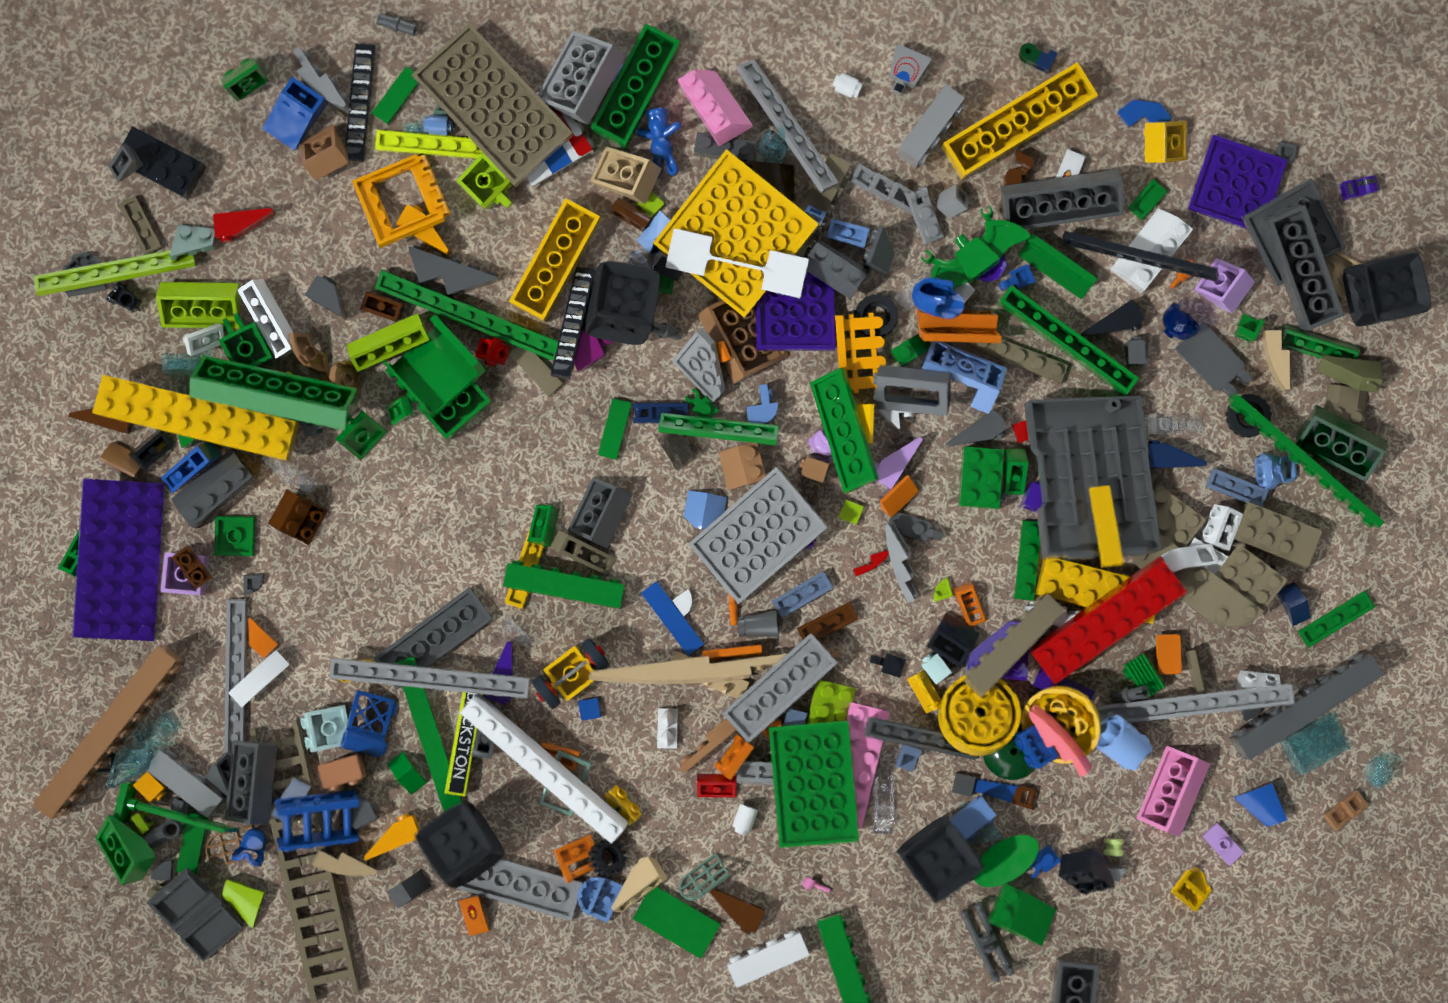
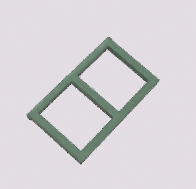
[539,750,592,816]

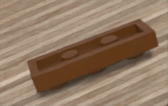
[797,602,858,640]

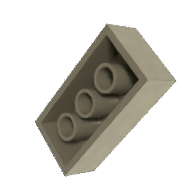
[1233,502,1322,568]

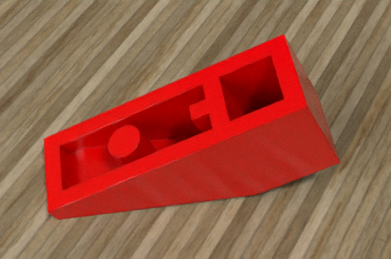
[213,208,275,243]

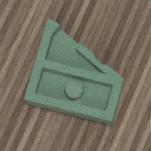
[170,224,216,260]

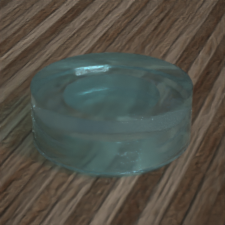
[403,123,423,133]

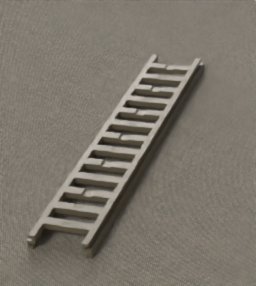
[249,719,362,1003]

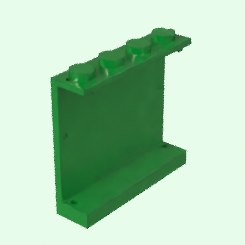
[382,315,486,418]

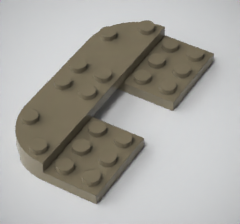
[1130,484,1288,628]

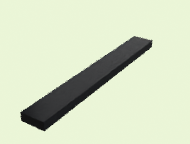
[1063,231,1219,282]

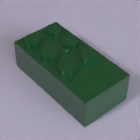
[1295,405,1387,482]

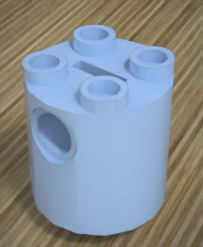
[1096,715,1152,771]

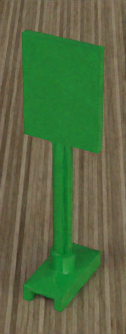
[113,781,240,833]

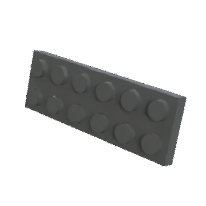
[374,587,493,690]

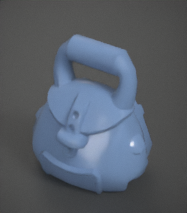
[1255,452,1298,490]

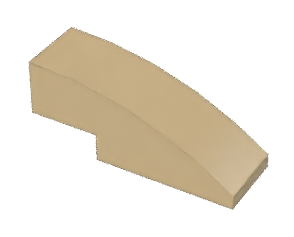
[1262,330,1290,391]
[311,850,377,876]

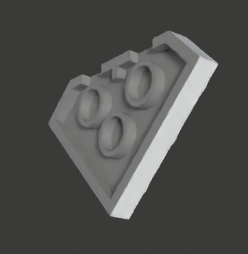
[672,328,725,403]

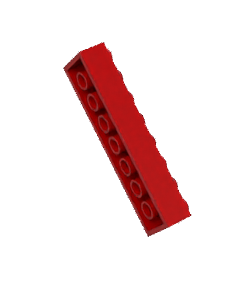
[1030,556,1187,684]

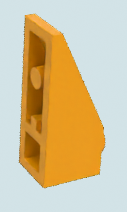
[395,204,450,256]
[364,813,420,861]

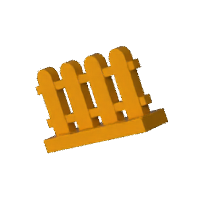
[835,313,886,393]

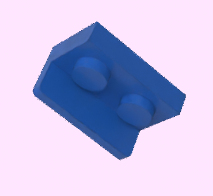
[1014,724,1059,769]

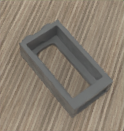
[873,365,951,416]

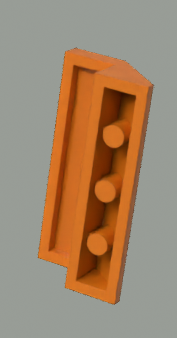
[917,308,1002,343]

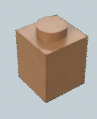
[798,455,829,483]

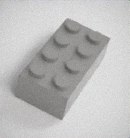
[897,85,965,169]

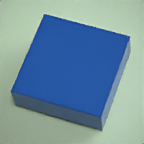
[578,698,601,721]

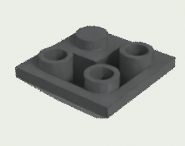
[862,225,894,275]

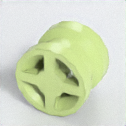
[1104,838,1124,856]

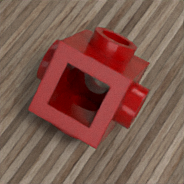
[475,337,510,367]

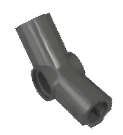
[142,798,190,849]

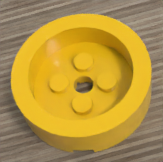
[938,675,1021,756]

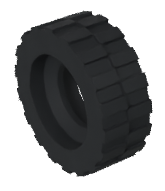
[854,294,898,337]
[1226,394,1272,438]

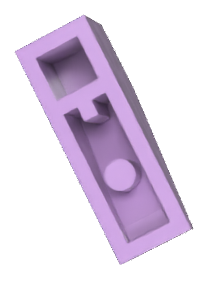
[875,437,923,490]

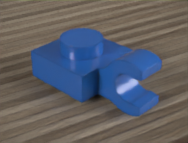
[998,264,1036,291]

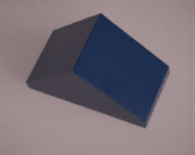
[1277,582,1311,626]

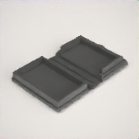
[146,867,244,962]

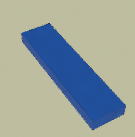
[641,581,704,656]

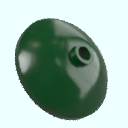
[983,722,1036,780]

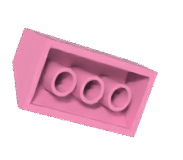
[678,70,753,147]
[1136,746,1210,837]

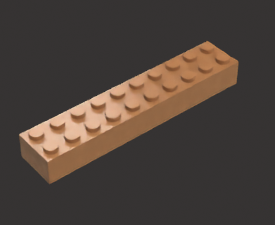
[32,646,185,819]

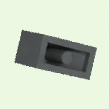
[351,795,380,830]

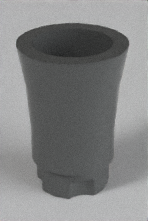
[738,610,779,638]

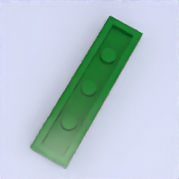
[1297,590,1375,648]

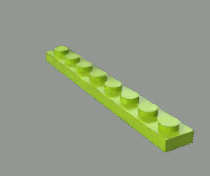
[34,250,196,296]

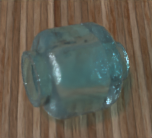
[1365,757,1393,788]

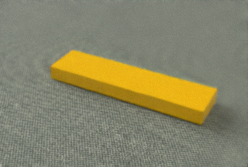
[1089,486,1123,567]
[504,529,545,609]

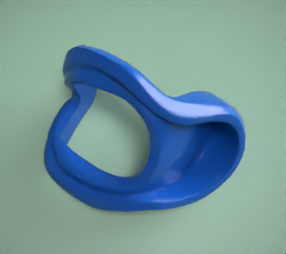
[231,828,267,867]

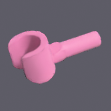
[802,877,831,893]

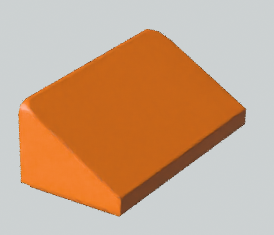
[880,475,918,517]
[1156,634,1182,674]

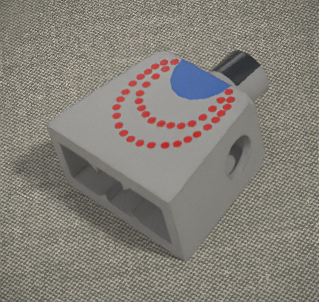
[889,44,932,95]

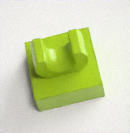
[127,812,154,837]

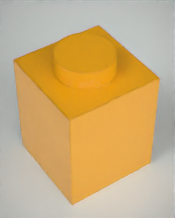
[133,771,167,802]

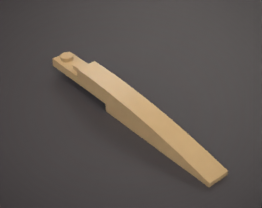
[589,654,787,684]

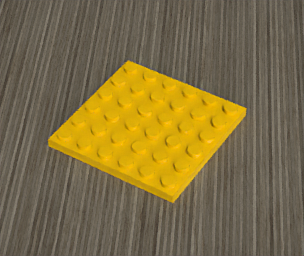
[653,149,819,318]

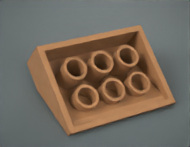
[698,300,789,384]

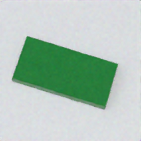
[632,886,721,959]

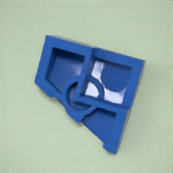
[1234,783,1287,827]

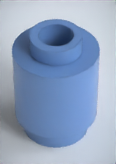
[423,115,453,136]

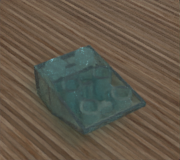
[1280,713,1349,775]

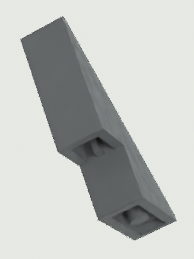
[408,244,499,297]

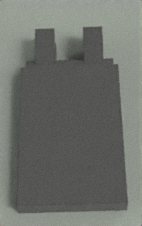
[1174,322,1253,397]

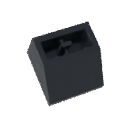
[925,613,980,667]
[1058,848,1115,894]

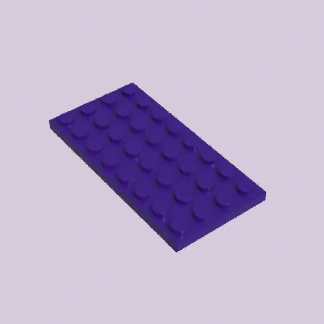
[72,478,164,641]

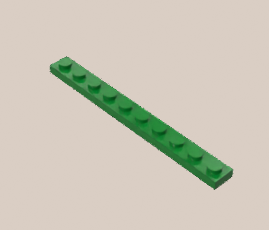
[375,269,558,361]
[1227,394,1384,528]

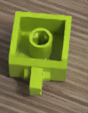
[456,153,514,210]

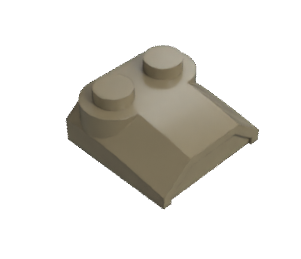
[1324,384,1367,427]

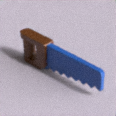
[973,778,1037,810]

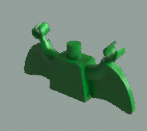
[921,206,1030,290]

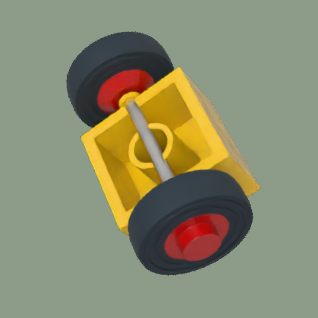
[532,638,610,709]

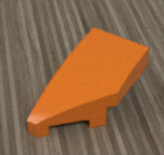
[248,617,278,658]

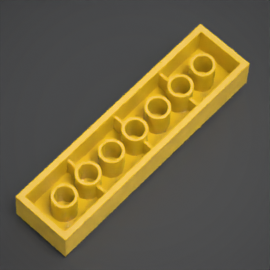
[941,62,1098,180]

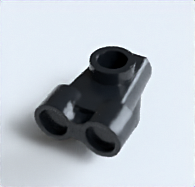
[106,281,142,313]

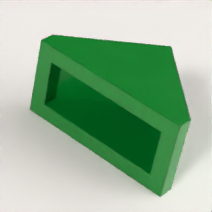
[387,752,427,795]

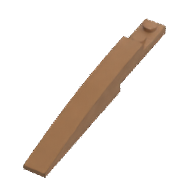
[679,649,841,773]

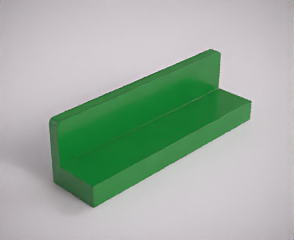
[1018,234,1098,299]

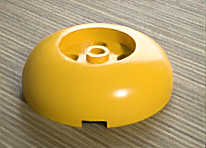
[1021,686,1101,763]

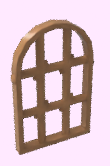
[205,825,258,865]

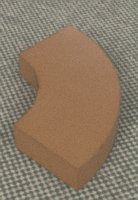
[289,333,328,374]

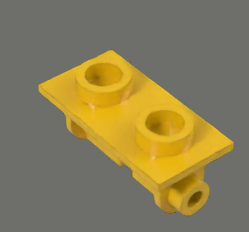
[907,670,941,714]
[604,785,642,825]

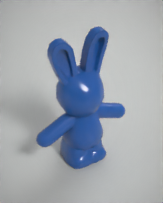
[637,108,681,179]

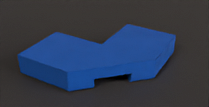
[1117,100,1172,128]

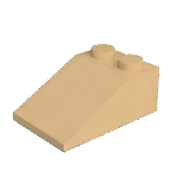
[590,146,661,204]

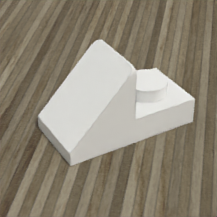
[877,409,914,430]

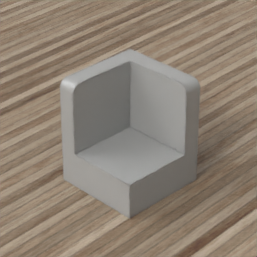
[937,184,969,219]

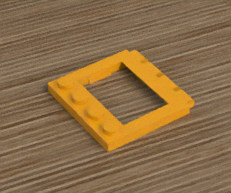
[352,154,451,248]

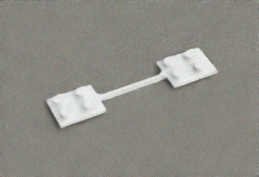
[666,228,809,298]

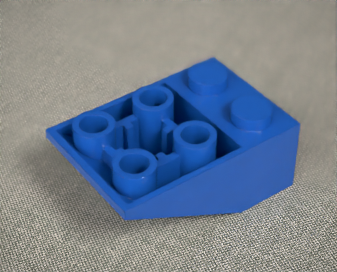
[262,76,328,151]

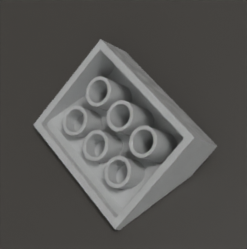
[538,31,626,124]

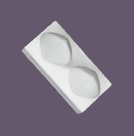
[183,323,225,356]
[657,708,678,749]

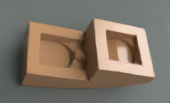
[1323,790,1369,831]

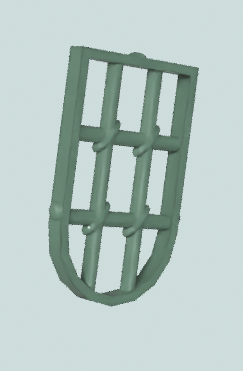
[679,853,730,901]

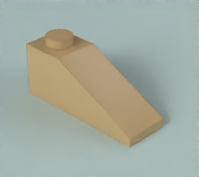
[611,856,667,913]

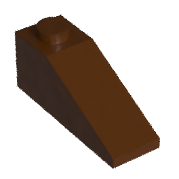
[68,409,132,434]
[709,887,765,934]

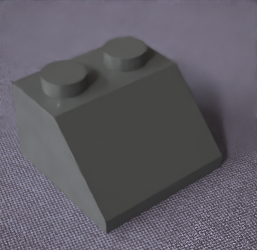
[305,275,347,319]

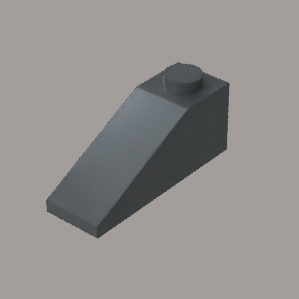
[945,409,1008,447]

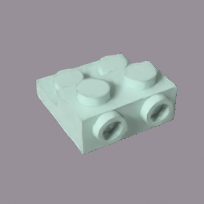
[301,705,348,752]

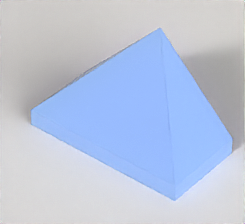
[637,211,671,253]

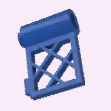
[340,690,397,758]

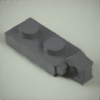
[888,512,943,542]

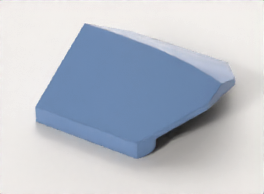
[684,490,727,530]

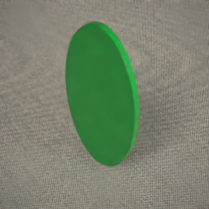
[974,835,1039,887]

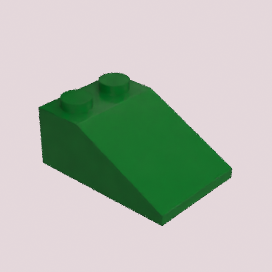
[221,57,270,102]
[95,815,155,886]
[987,884,1056,946]

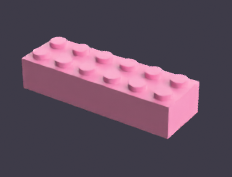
[846,702,889,829]

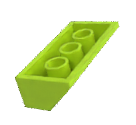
[156,282,241,329]

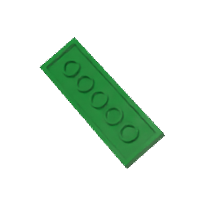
[810,368,879,493]

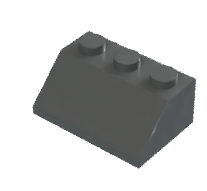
[806,240,870,299]
[568,477,632,548]

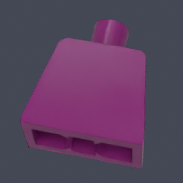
[574,331,612,373]

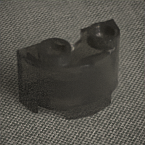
[657,433,698,471]

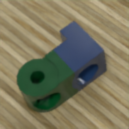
[1018,43,1058,74]

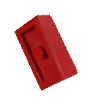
[697,774,737,798]

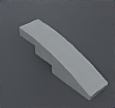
[849,164,922,215]
[885,520,919,603]

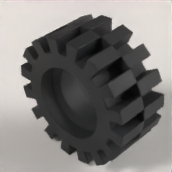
[588,839,627,877]

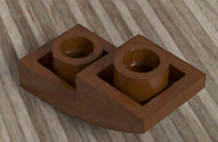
[171,544,212,589]

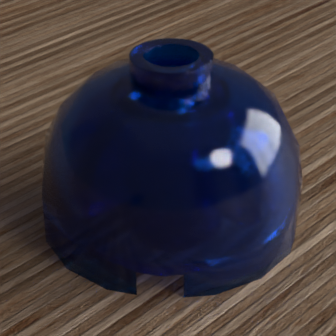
[1162,302,1201,340]

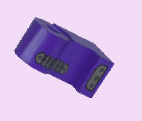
[1339,175,1380,202]

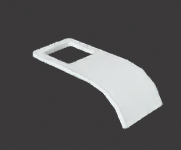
[1162,544,1219,573]

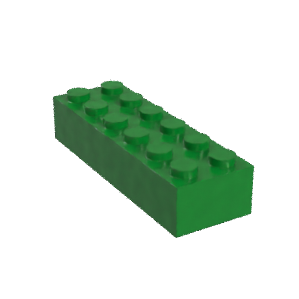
[591,23,681,149]

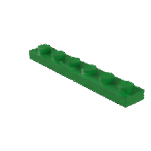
[658,413,779,445]

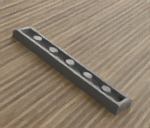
[863,716,976,760]

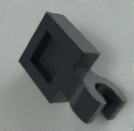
[869,653,906,678]

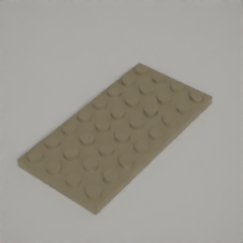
[412,23,574,188]

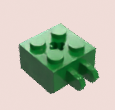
[219,312,274,366]

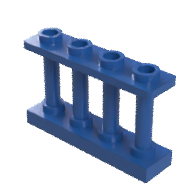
[275,790,359,851]

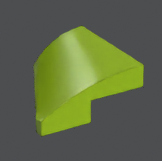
[222,878,265,927]

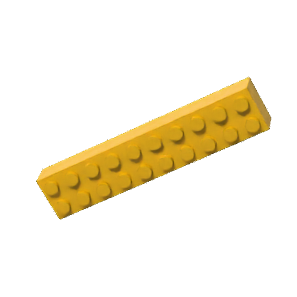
[92,374,300,462]

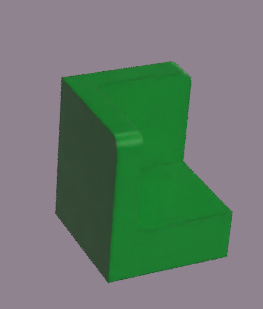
[1233,314,1265,343]

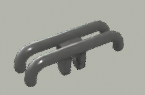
[961,902,1015,983]

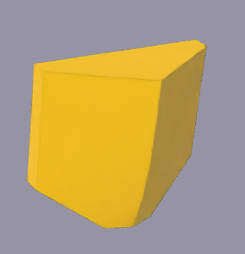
[1170,867,1212,912]

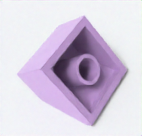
[1194,258,1255,313]

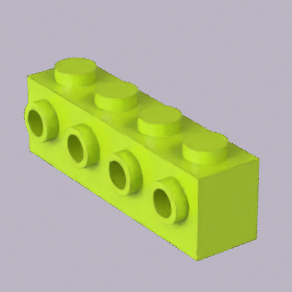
[346,313,429,372]

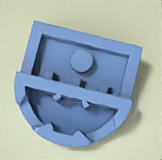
[577,876,623,923]

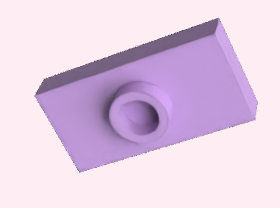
[1202,823,1244,866]

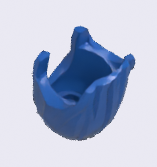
[912,278,964,319]

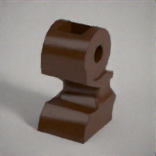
[1003,150,1034,186]

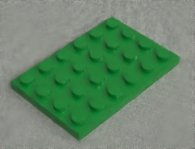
[769,721,860,848]

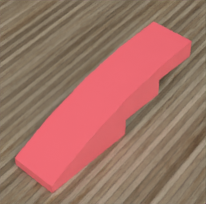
[1028,705,1092,777]

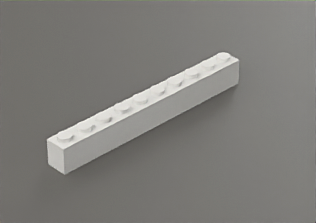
[460,693,628,844]

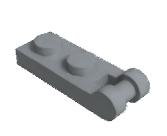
[906,186,944,244]

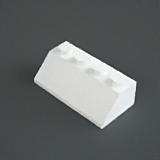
[1110,208,1193,293]

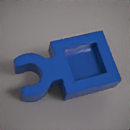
[1030,845,1061,878]

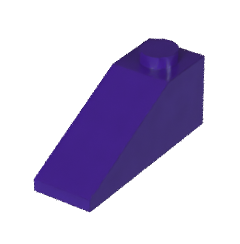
[482,641,514,705]

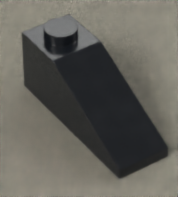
[1081,300,1145,337]

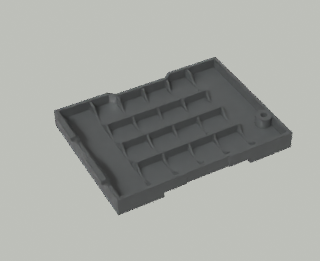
[1024,396,1161,559]

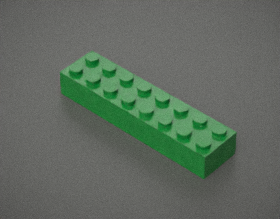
[190,355,357,430]

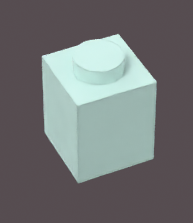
[921,653,952,684]

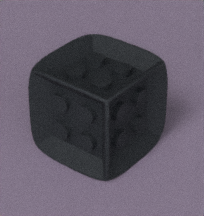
[1343,252,1431,327]
[585,261,660,345]
[414,801,505,889]
[896,815,984,904]

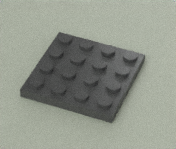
[1241,178,1346,286]

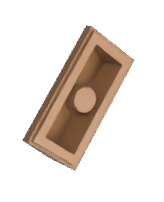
[99,442,142,477]

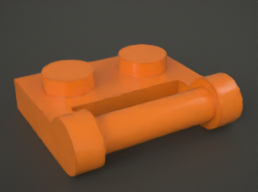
[714,734,754,780]
[553,834,595,884]

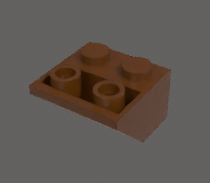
[268,489,328,545]

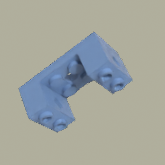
[921,341,1007,414]

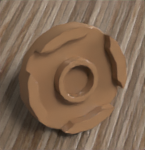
[323,360,362,394]

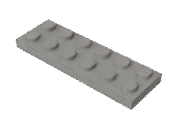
[722,633,837,743]
[457,859,583,921]

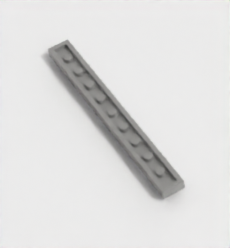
[329,658,530,698]
[1096,684,1295,723]

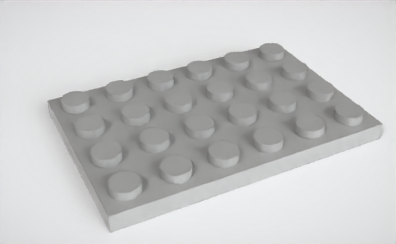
[689,467,828,604]

